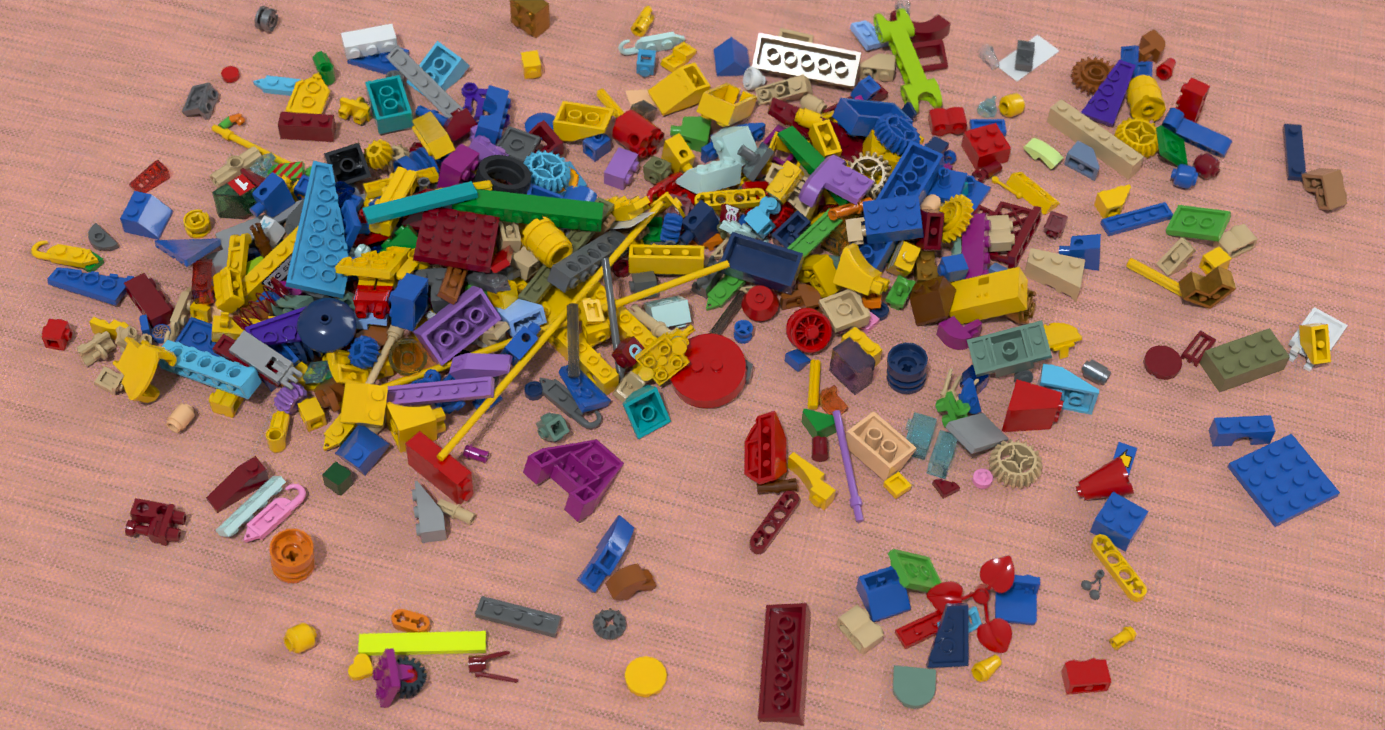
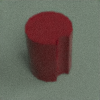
[812,436,828,462]

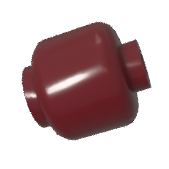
[1193,153,1220,179]

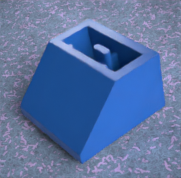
[856,566,911,622]

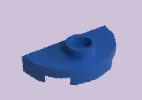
[958,377,982,414]

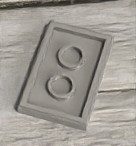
[946,413,1009,454]

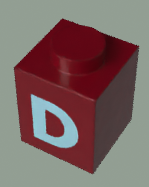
[611,336,645,368]

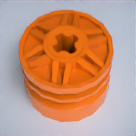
[269,529,315,583]

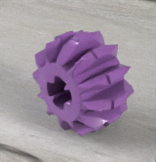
[274,382,307,415]

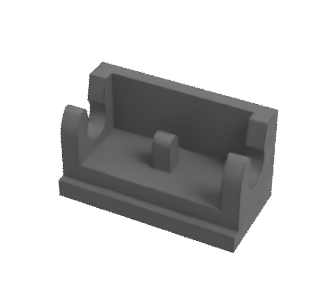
[691,255,723,299]

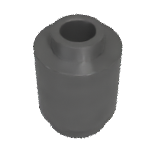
[1081,359,1111,385]

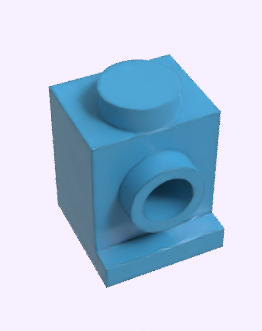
[636,49,656,77]

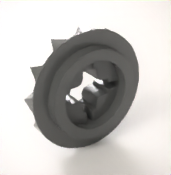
[593,608,626,640]

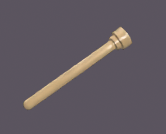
[365,325,404,384]

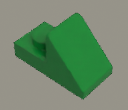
[643,215,663,245]

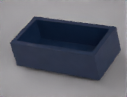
[720,232,804,295]

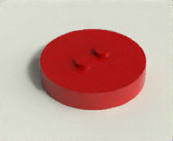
[670,334,747,408]

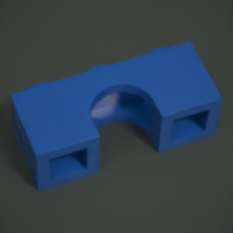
[1208,415,1276,447]

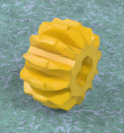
[363,139,394,170]

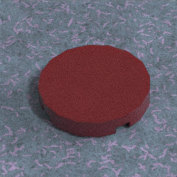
[1143,345,1182,380]

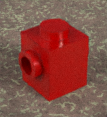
[41,318,73,351]

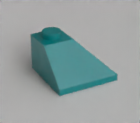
[622,385,671,439]

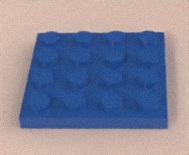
[1228,434,1340,527]

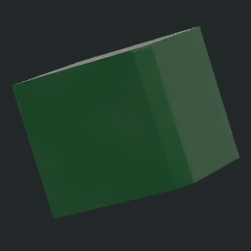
[322,461,353,496]

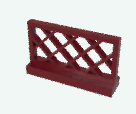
[988,201,1042,269]

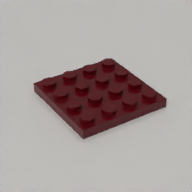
[413,207,500,273]

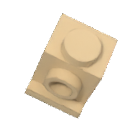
[846,217,866,245]

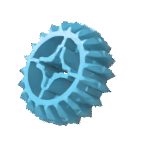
[524,150,571,192]

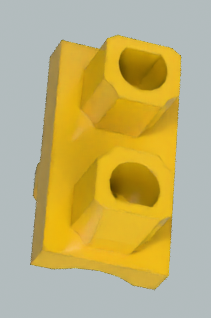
[338,96,372,125]

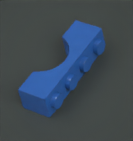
[474,85,511,145]

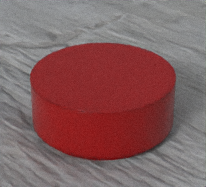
[221,66,240,83]

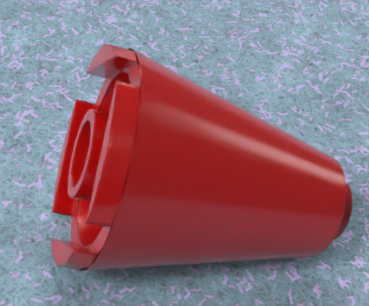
[1076,457,1134,500]

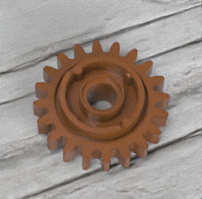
[1071,56,1115,95]

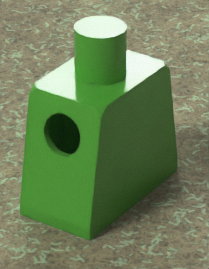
[670,117,712,152]

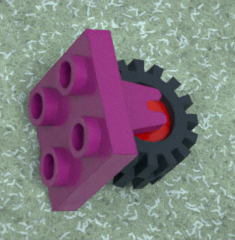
[373,648,427,708]

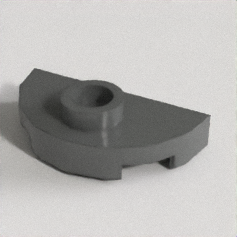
[88,223,119,251]

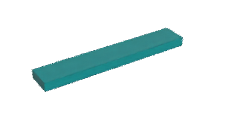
[362,181,478,225]

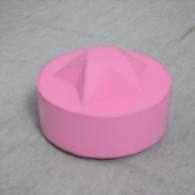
[972,469,993,489]

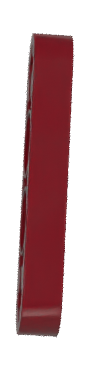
[749,491,799,554]

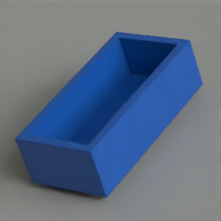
[832,98,913,138]

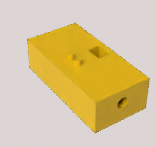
[949,267,1028,324]

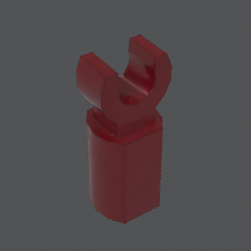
[972,160,1002,183]

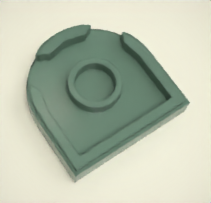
[892,665,936,709]

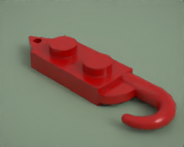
[647,172,685,208]

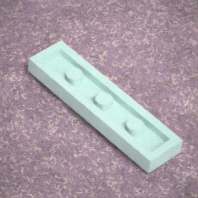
[216,476,286,537]

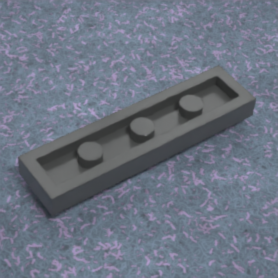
[475,596,561,638]

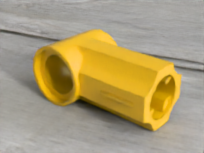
[266,411,290,453]

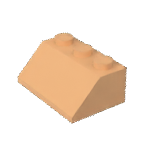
[846,411,916,481]

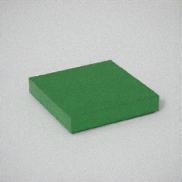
[1156,125,1188,166]

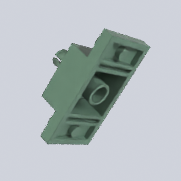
[967,320,1052,377]

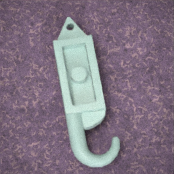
[618,31,685,55]
[719,220,769,243]

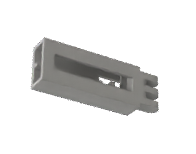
[229,331,303,390]

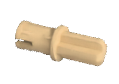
[437,499,476,525]

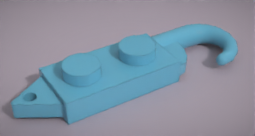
[253,75,301,96]

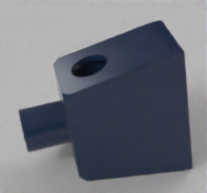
[679,200,719,245]

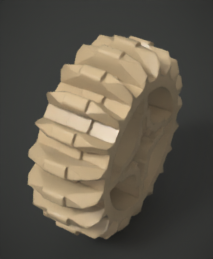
[847,151,892,200]
[989,439,1043,490]

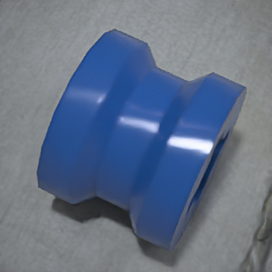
[734,320,753,344]

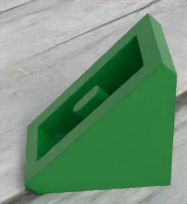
[801,408,837,438]

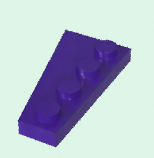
[1081,59,1136,127]
[245,306,327,345]

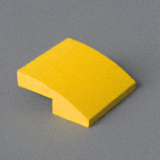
[326,350,369,384]

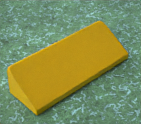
[1006,172,1060,215]

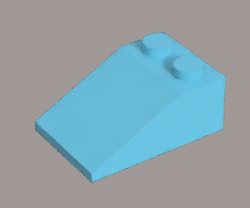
[406,41,470,95]
[1037,364,1099,415]

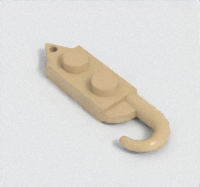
[164,287,194,343]

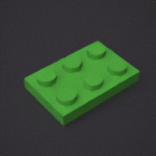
[1166,205,1231,242]
[887,549,942,592]

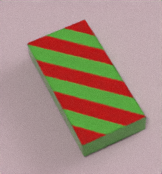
[268,161,305,181]

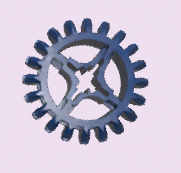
[873,113,921,156]

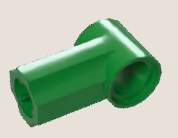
[312,51,336,85]

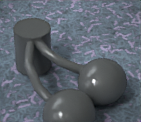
[1081,569,1105,600]

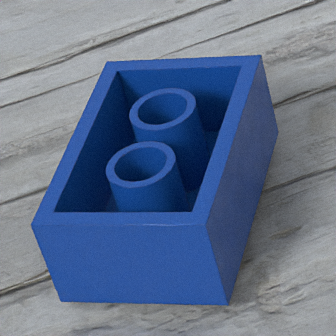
[863,194,924,244]

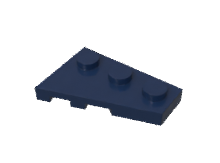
[926,603,969,668]

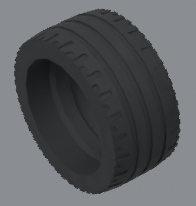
[474,155,531,194]

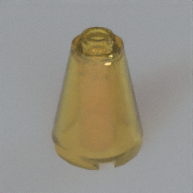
[388,335,428,377]

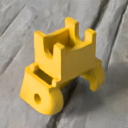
[112,337,177,403]

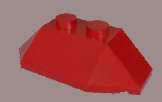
[744,411,787,485]

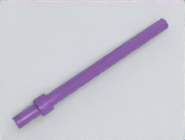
[832,410,864,523]

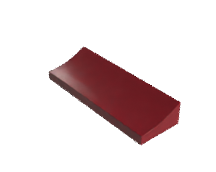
[758,603,811,726]

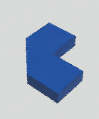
[1121,45,1153,78]

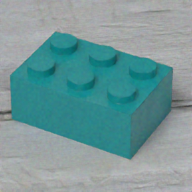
[365,75,413,134]

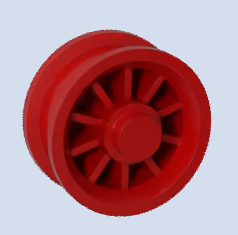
[786,308,832,353]

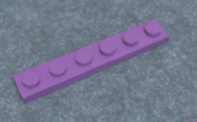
[386,376,494,406]

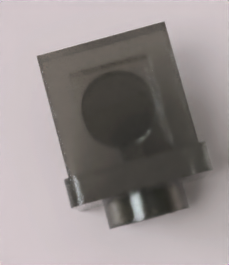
[630,100,657,123]

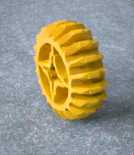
[1114,116,1159,159]

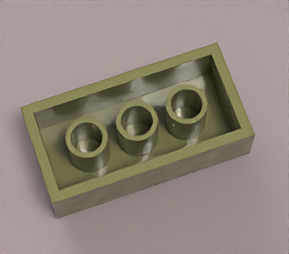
[1200,328,1290,393]

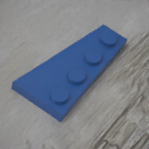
[47,267,134,306]

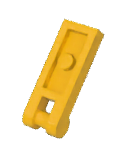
[227,233,252,279]

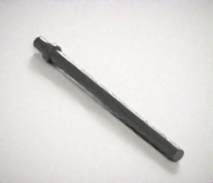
[601,258,626,383]

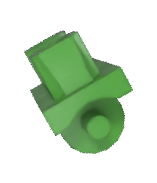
[885,275,916,310]
[935,391,971,428]

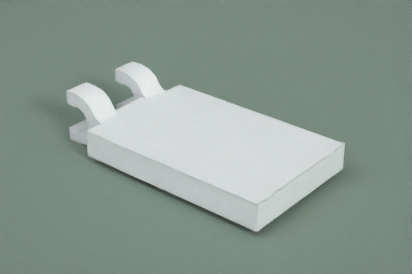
[1288,307,1348,372]

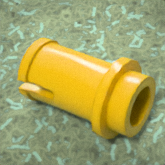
[1109,626,1137,650]

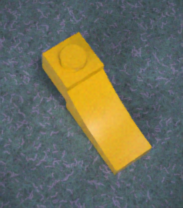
[787,452,836,511]

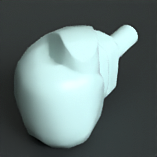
[348,244,371,257]

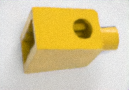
[661,133,695,174]

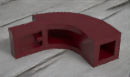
[889,10,951,43]

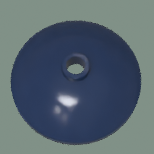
[297,298,357,353]

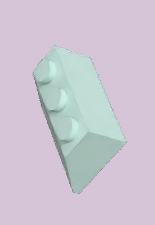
[676,157,742,194]

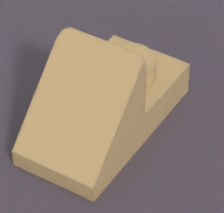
[1156,237,1196,277]
[478,321,510,346]

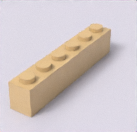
[1047,99,1144,180]

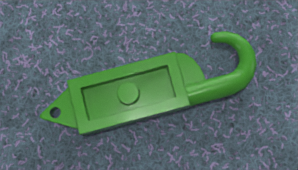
[706,275,746,311]

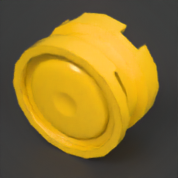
[183,209,211,239]

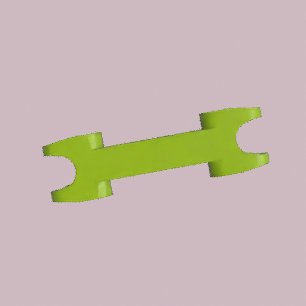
[873,8,942,113]

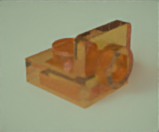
[818,385,848,415]

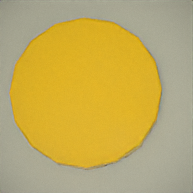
[624,656,667,698]

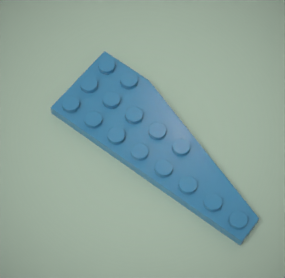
[285,161,348,299]

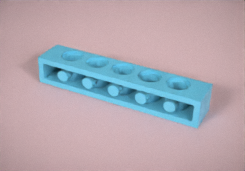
[158,340,262,399]

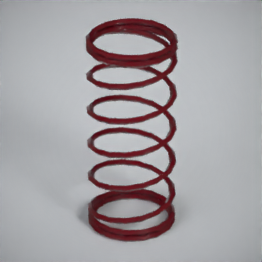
[232,277,290,331]

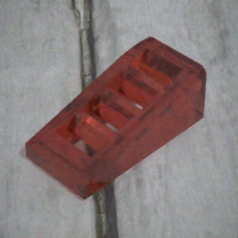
[129,160,170,193]

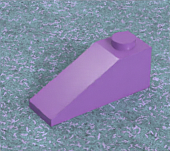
[449,353,513,380]

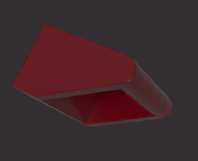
[912,39,948,72]
[528,120,564,156]

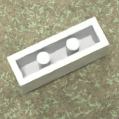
[341,24,397,60]

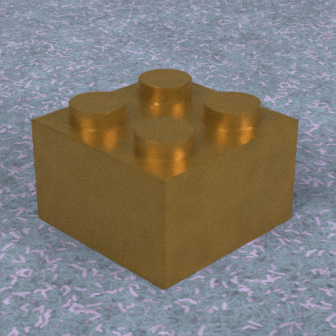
[510,0,550,39]

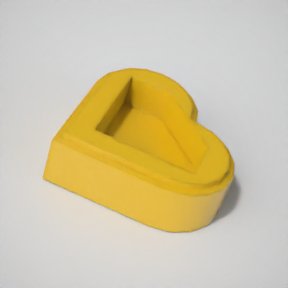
[348,653,373,681]

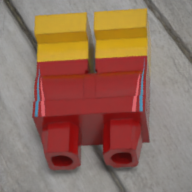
[353,273,398,319]

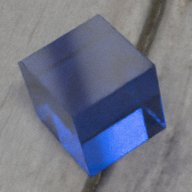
[959,365,989,395]

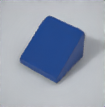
[784,349,811,372]

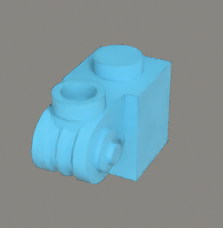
[744,196,781,239]

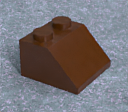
[909,276,956,326]

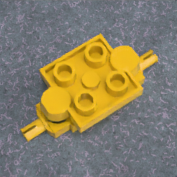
[625,324,696,386]

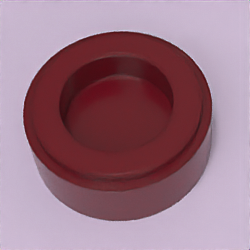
[613,259,631,278]

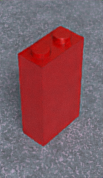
[405,431,473,505]

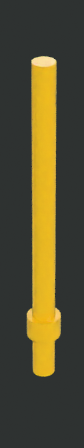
[211,124,291,164]

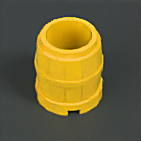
[1126,75,1166,121]
[521,217,573,268]

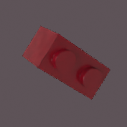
[915,209,945,250]

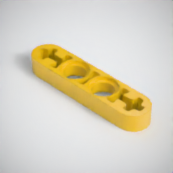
[694,188,766,210]
[1091,534,1147,602]

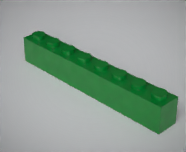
[452,189,604,232]

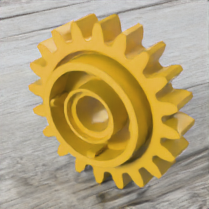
[939,194,974,243]

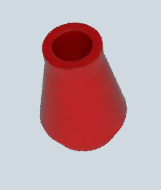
[1156,58,1176,80]

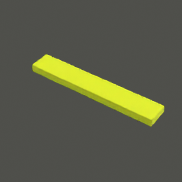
[358,631,486,656]

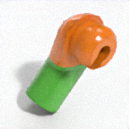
[218,113,246,129]

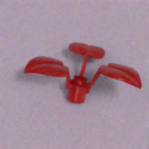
[927,555,1015,653]

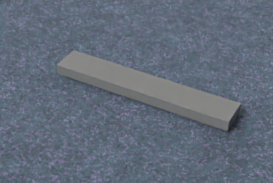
[386,45,463,118]

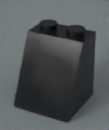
[324,142,371,188]

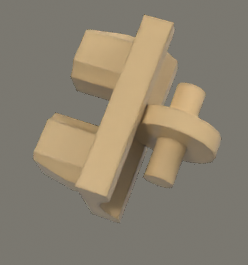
[115,326,152,353]
[77,331,116,367]

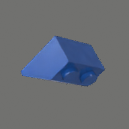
[120,191,173,240]

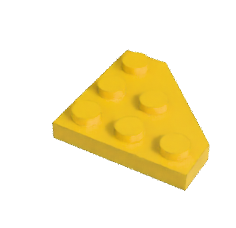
[335,246,411,280]

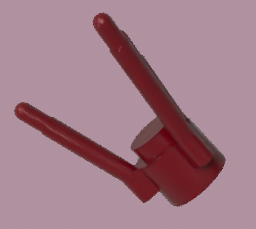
[468,651,518,683]

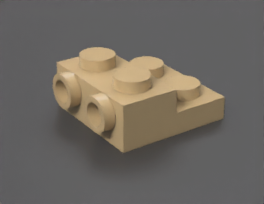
[818,289,871,333]

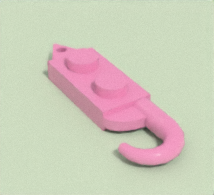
[244,484,306,543]

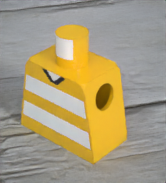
[886,240,921,277]

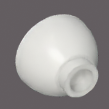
[743,66,766,90]

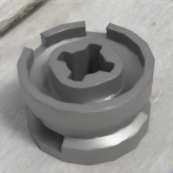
[255,6,278,32]

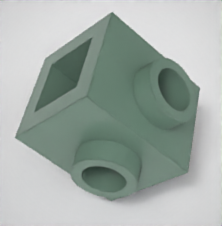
[535,412,570,442]

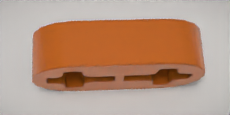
[391,609,430,633]

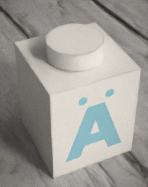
[252,216,285,248]

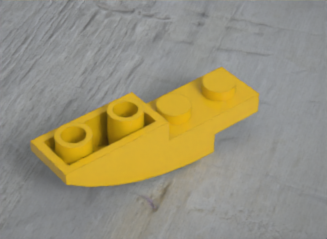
[605,195,650,221]

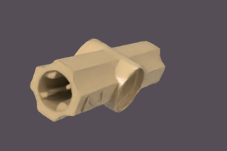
[209,146,262,188]

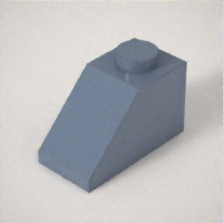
[1064,141,1100,181]

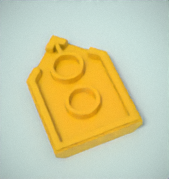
[285,72,330,114]

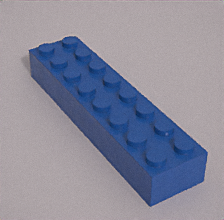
[849,140,945,272]

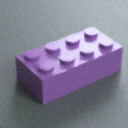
[413,286,502,366]

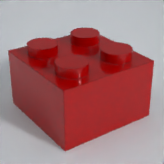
[961,123,1011,170]

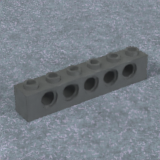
[547,229,629,293]

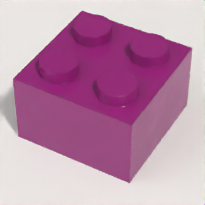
[436,144,480,189]

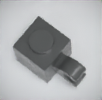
[629,271,657,298]

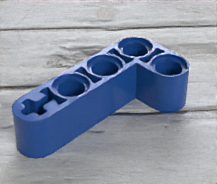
[1162,108,1232,158]

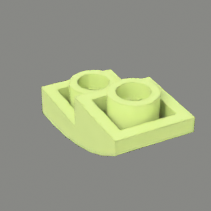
[1023,138,1064,169]

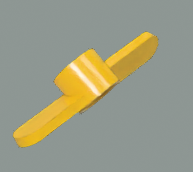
[396,248,430,280]

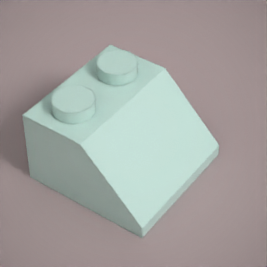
[711,126,757,166]
[643,295,691,328]

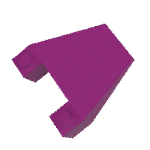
[523,439,624,522]

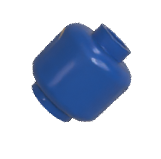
[1171,164,1198,189]

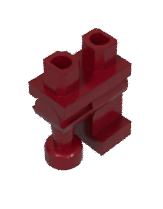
[125,498,187,546]

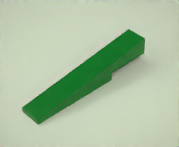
[777,126,851,206]

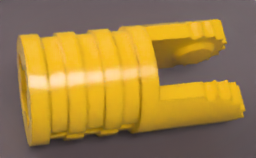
[631,5,654,37]

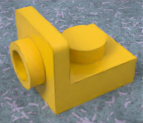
[575,298,605,325]

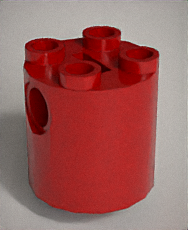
[612,110,665,159]

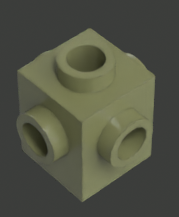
[643,155,673,184]

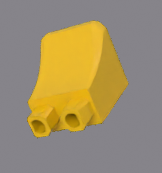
[833,243,890,295]
[385,402,446,453]

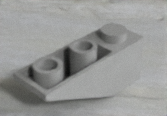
[411,481,446,543]

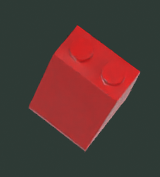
[1001,379,1064,432]

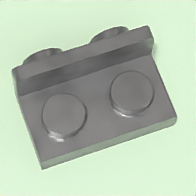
[182,82,219,120]

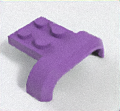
[798,155,874,207]

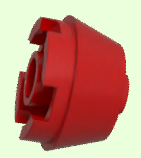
[742,285,779,322]

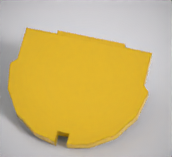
[1043,323,1082,359]

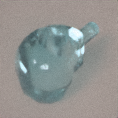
[977,96,997,118]

